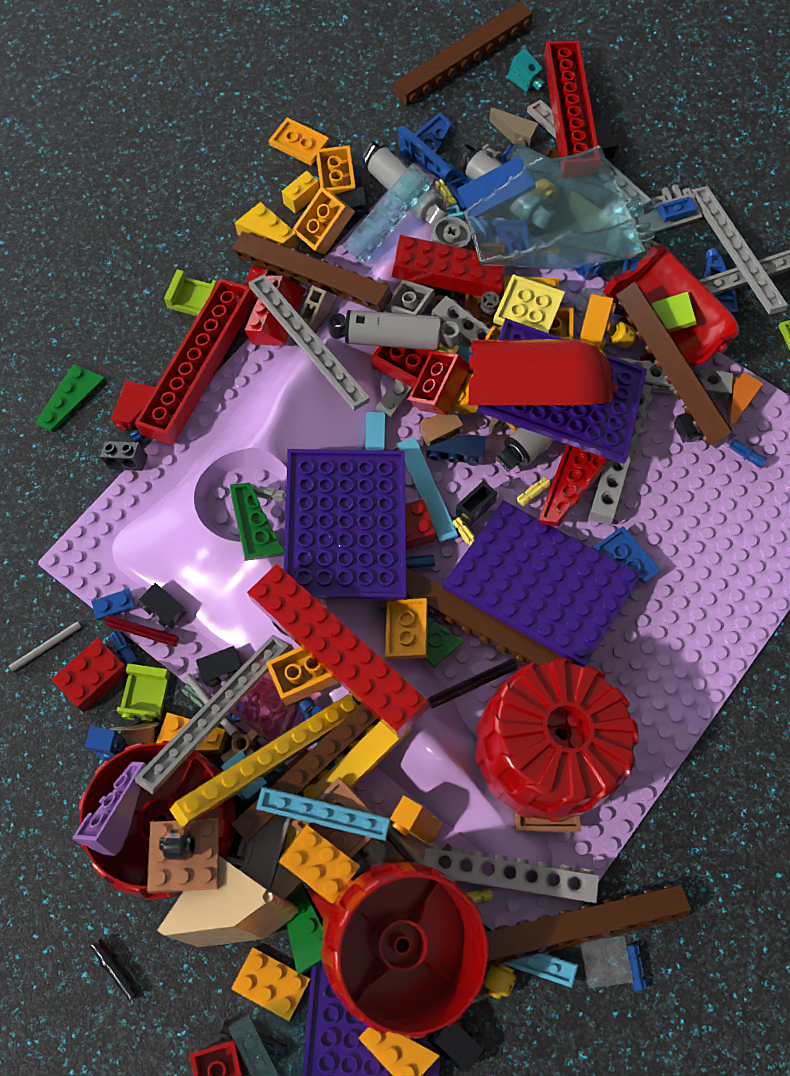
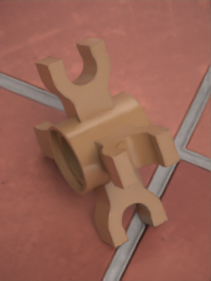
[220,723,267,763]

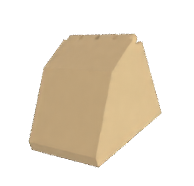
[158,856,298,947]

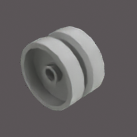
[430,216,471,249]

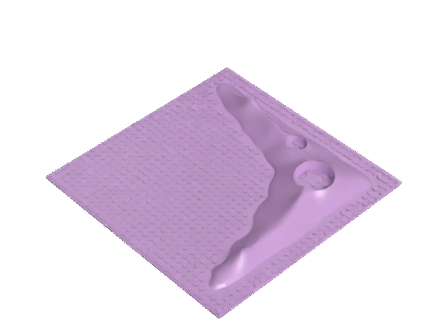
[38,163,790,954]

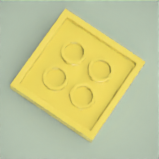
[493,275,565,333]

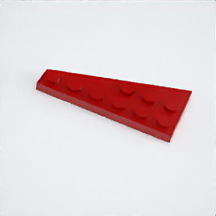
[539,444,610,527]

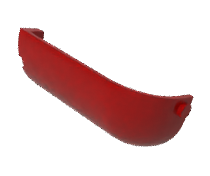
[603,245,739,366]
[468,339,617,405]

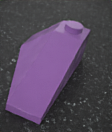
[72,762,147,856]

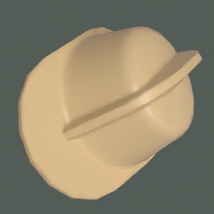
[110,722,159,746]

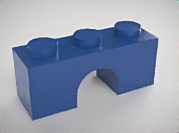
[85,726,129,761]

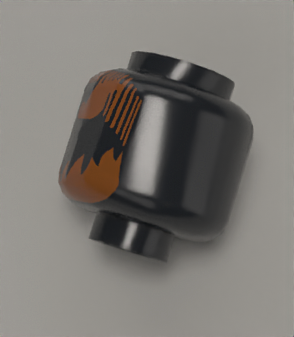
[159,829,196,861]

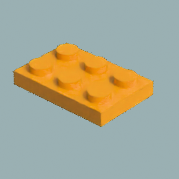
[269,118,329,166]
[385,598,428,660]
[231,948,311,1021]

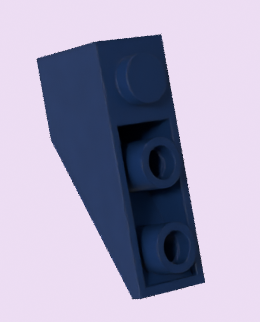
[426,434,486,466]

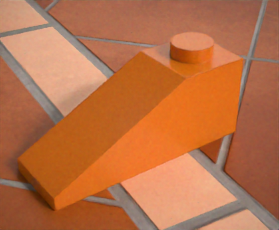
[727,372,763,428]

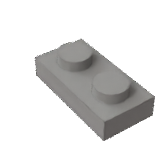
[375,379,411,419]

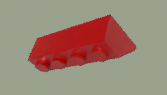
[245,276,306,346]

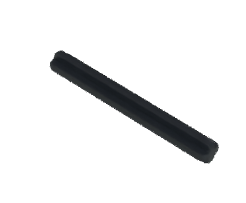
[427,659,518,709]

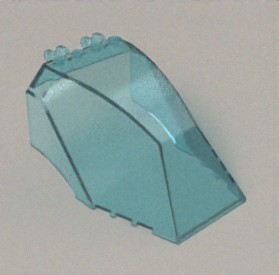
[464,145,655,269]

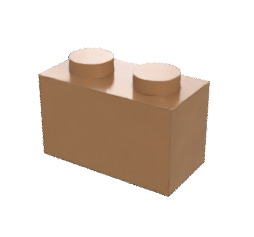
[419,407,463,446]

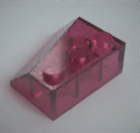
[231,677,303,743]

